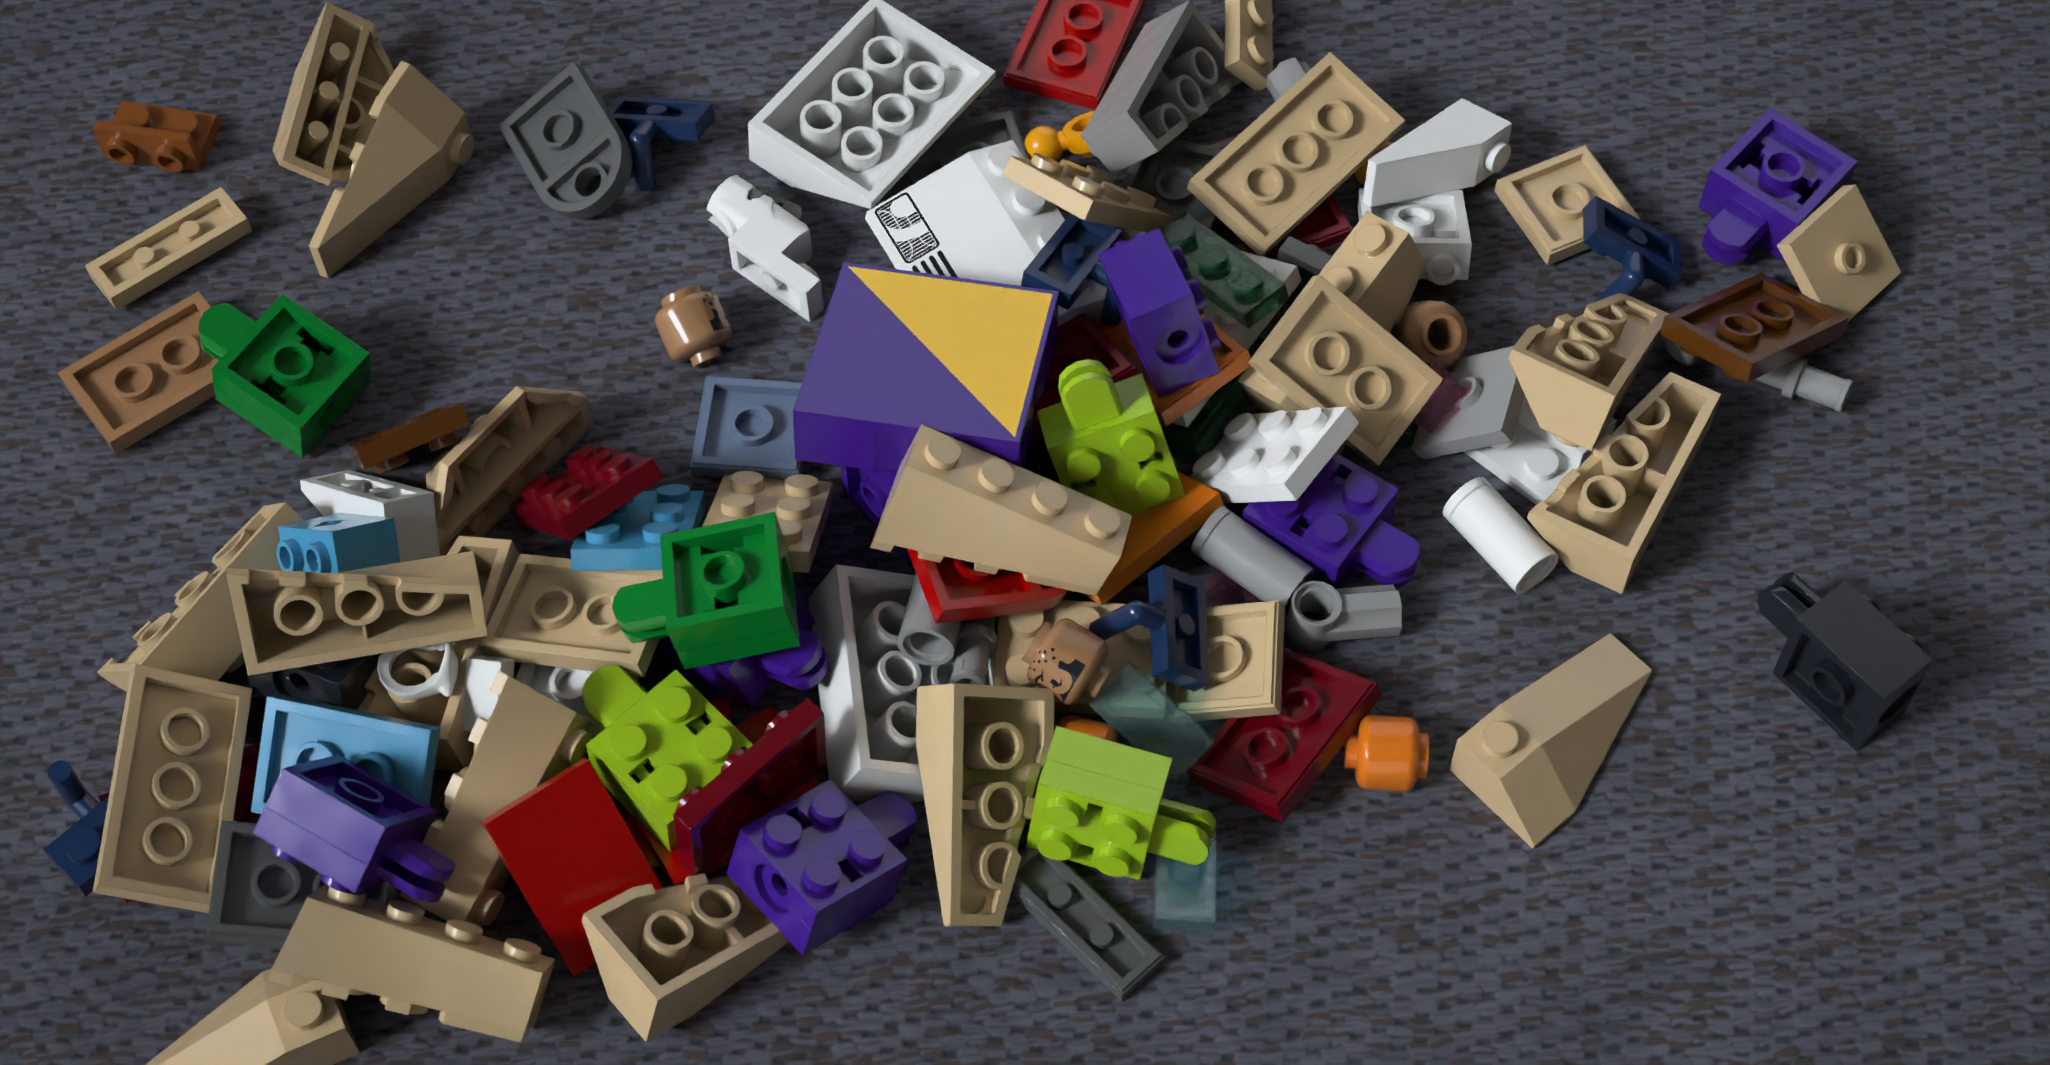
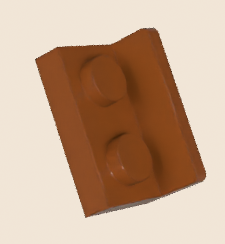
[93,101,221,172]

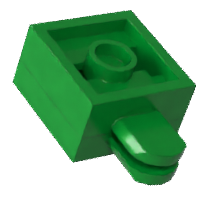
[198,294,371,459]
[612,512,800,670]

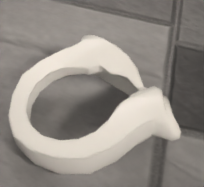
[377,641,459,700]

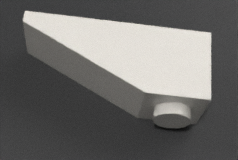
[1362,98,1512,207]
[300,470,440,562]

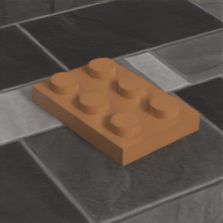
[58,291,218,454]

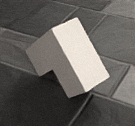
[463,655,515,732]

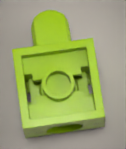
[1037,359,1186,515]
[582,665,753,851]
[1026,726,1216,881]

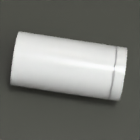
[1443,477,1559,594]

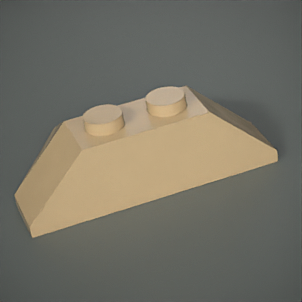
[273,2,394,186]
[426,386,593,556]

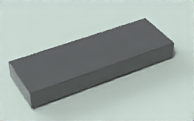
[1011,848,1165,1002]

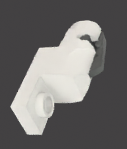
[706,175,824,322]

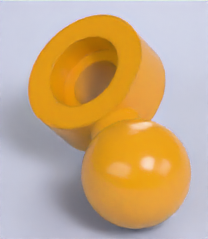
[1024,111,1095,161]

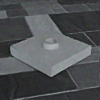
[1412,346,1525,459]

